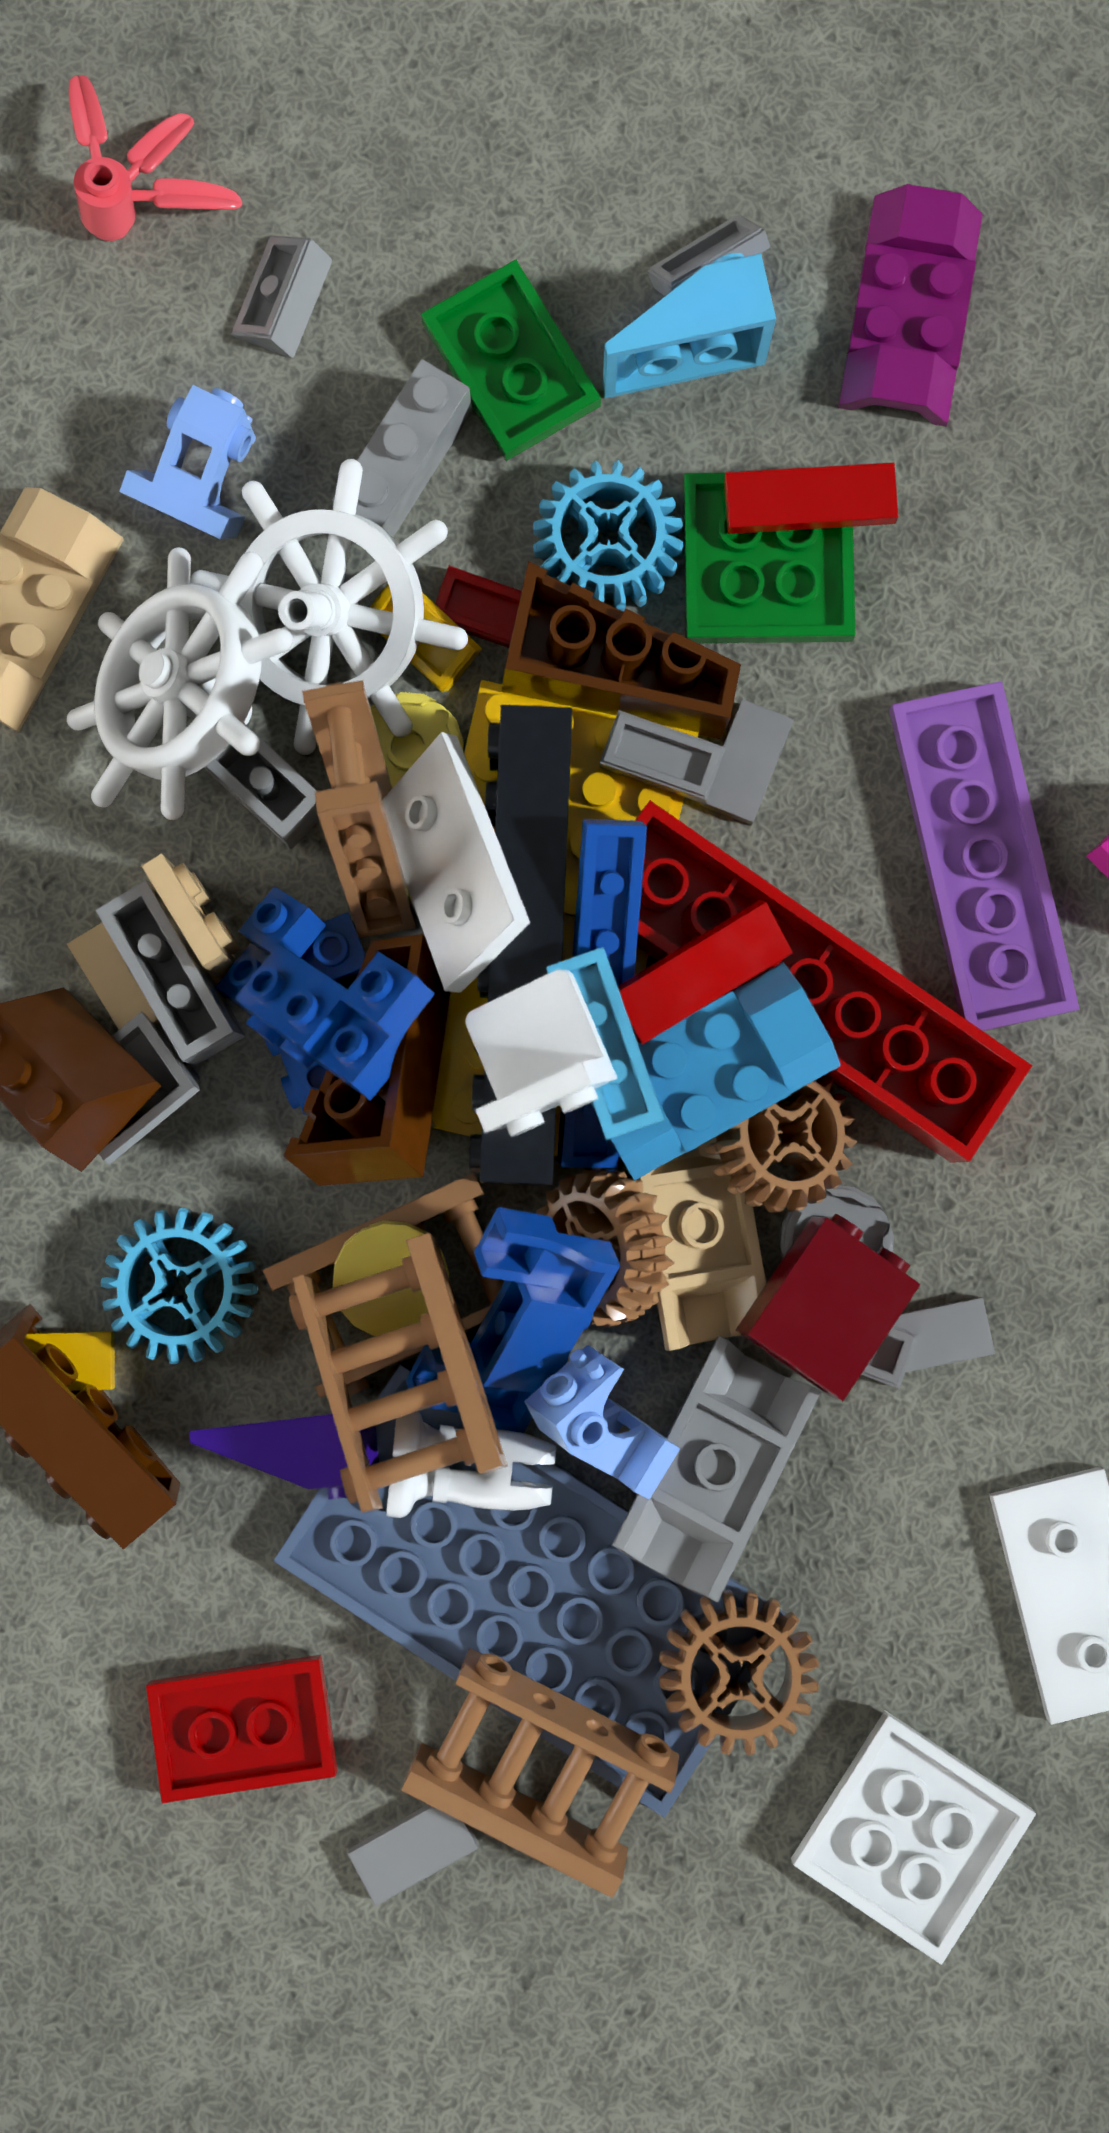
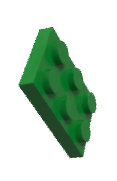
[421,259,601,461]

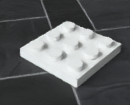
[791,1710,1036,1965]

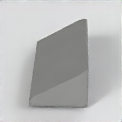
[231,235,332,358]

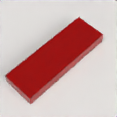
[724,462,899,534]
[617,900,793,1045]

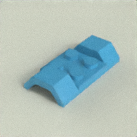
[591,962,841,1181]

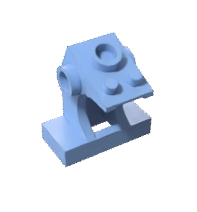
[119,385,256,539]
[524,1345,680,1499]

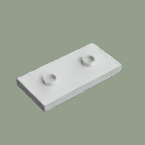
[382,732,530,993]
[989,1467,1109,1725]

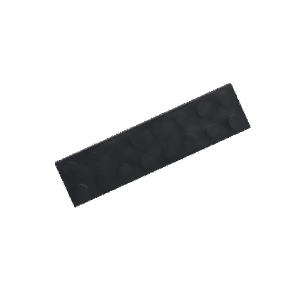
[469,705,572,1187]

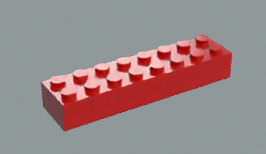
[635,800,1032,1163]

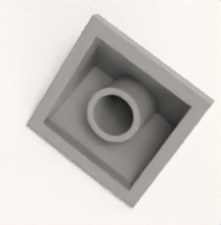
[99,1011,200,1165]

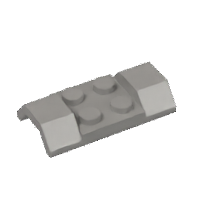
[612,1336,821,1603]

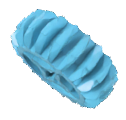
[533,460,683,612]
[101,1208,258,1364]

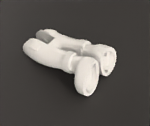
[386,1411,557,1518]

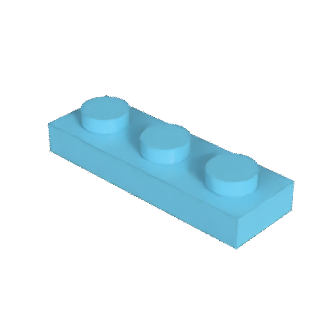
[546,947,664,1140]

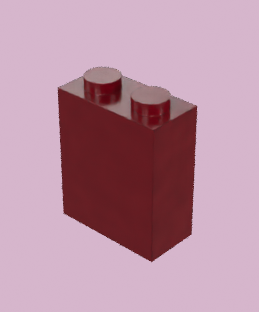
[736,1214,921,1401]

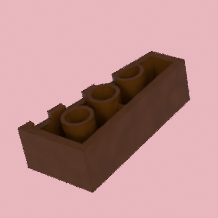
[502,561,741,739]
[283,934,451,1186]
[0,1304,180,1550]

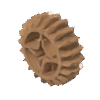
[704,1075,858,1212]
[536,1168,674,1327]
[659,1590,819,1755]

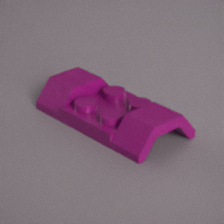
[838,184,983,427]

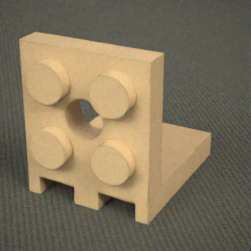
[67,853,241,1030]

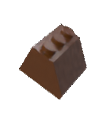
[0,987,161,1172]

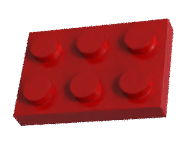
[146,1654,338,1803]

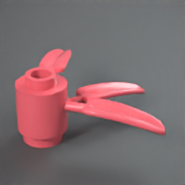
[68,75,242,241]

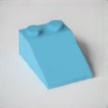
[602,253,776,399]

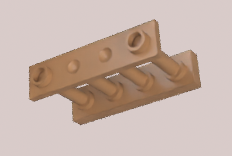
[302,680,416,938]
[263,1172,505,1397]
[289,1233,508,1512]
[401,1648,679,1898]

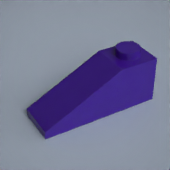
[189,1414,379,1500]

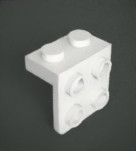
[466,969,618,1137]

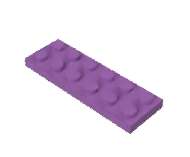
[889,681,1080,1031]

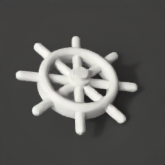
[190,459,468,755]
[67,547,293,820]

